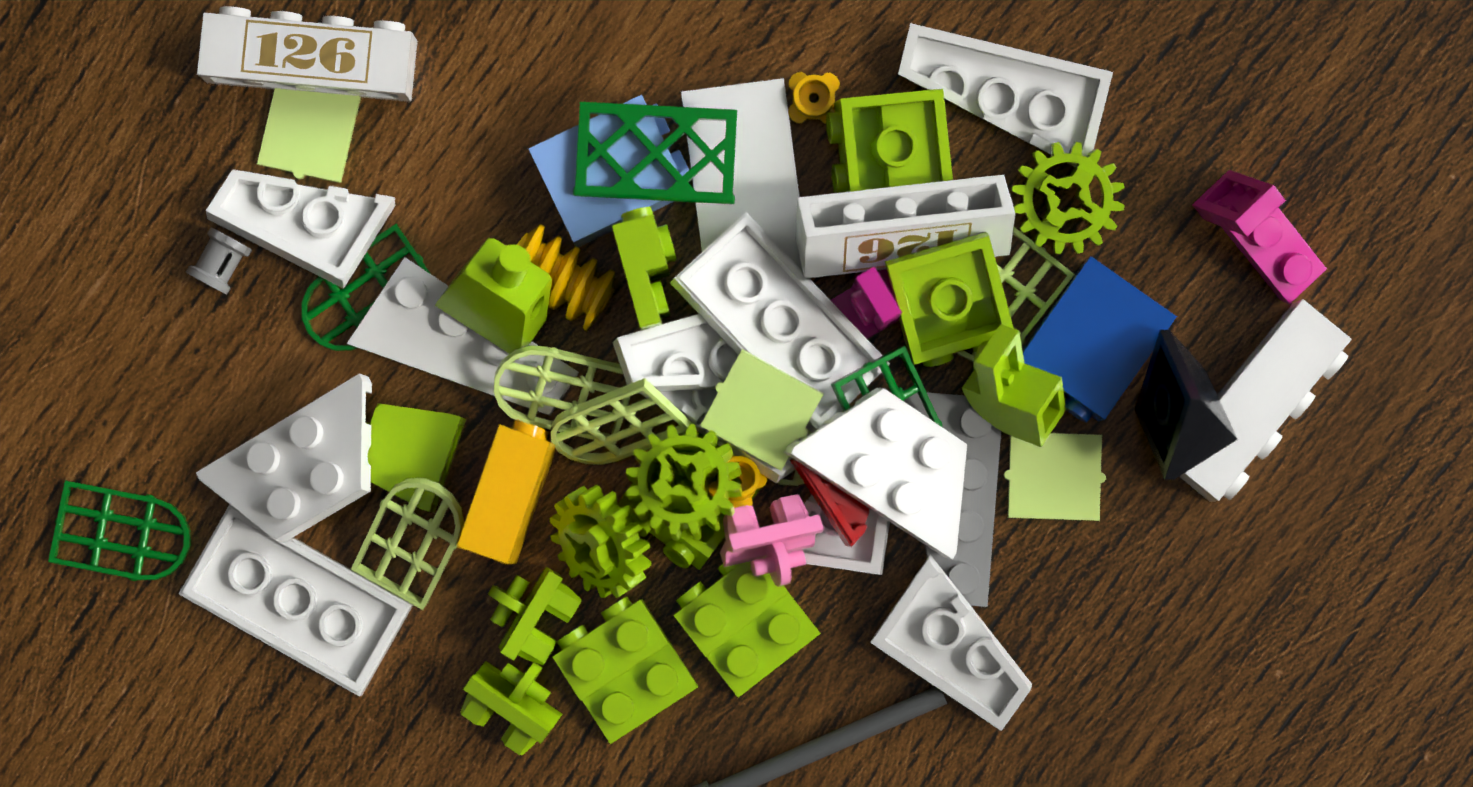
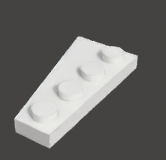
[898,23,1113,167]
[347,257,579,416]
[613,314,738,392]

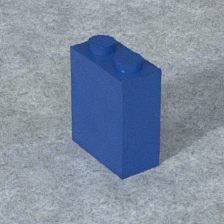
[1022,256,1177,423]

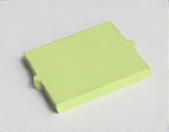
[257,88,361,183]
[700,349,824,471]
[1004,433,1106,521]

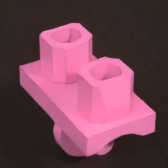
[720,494,824,587]

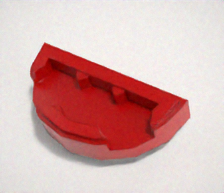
[790,458,870,547]

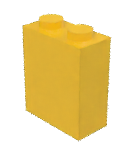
[457,419,556,564]

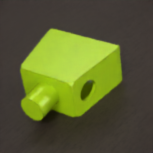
[435,238,552,360]
[365,403,466,513]

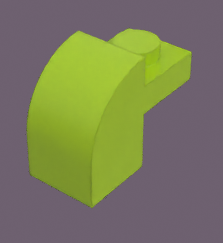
[962,324,1066,447]

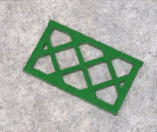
[573,102,737,204]

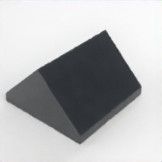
[1134,330,1238,480]

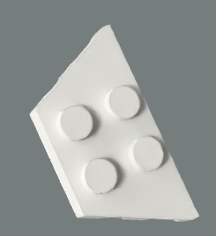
[196,374,372,542]
[784,388,967,559]

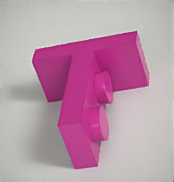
[1192,170,1327,304]
[831,267,902,339]

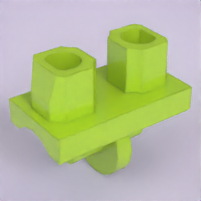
[488,566,582,665]
[460,661,563,755]

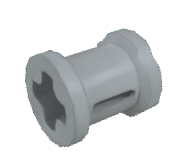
[186,227,252,295]

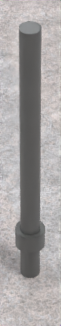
[692,687,947,787]

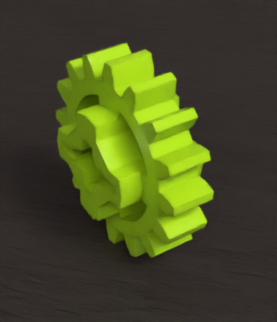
[1011,142,1125,254]
[626,424,742,541]
[550,485,651,598]

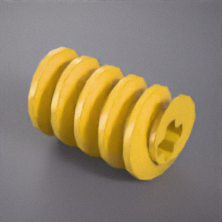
[517,224,615,332]

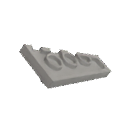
[903,390,1001,607]

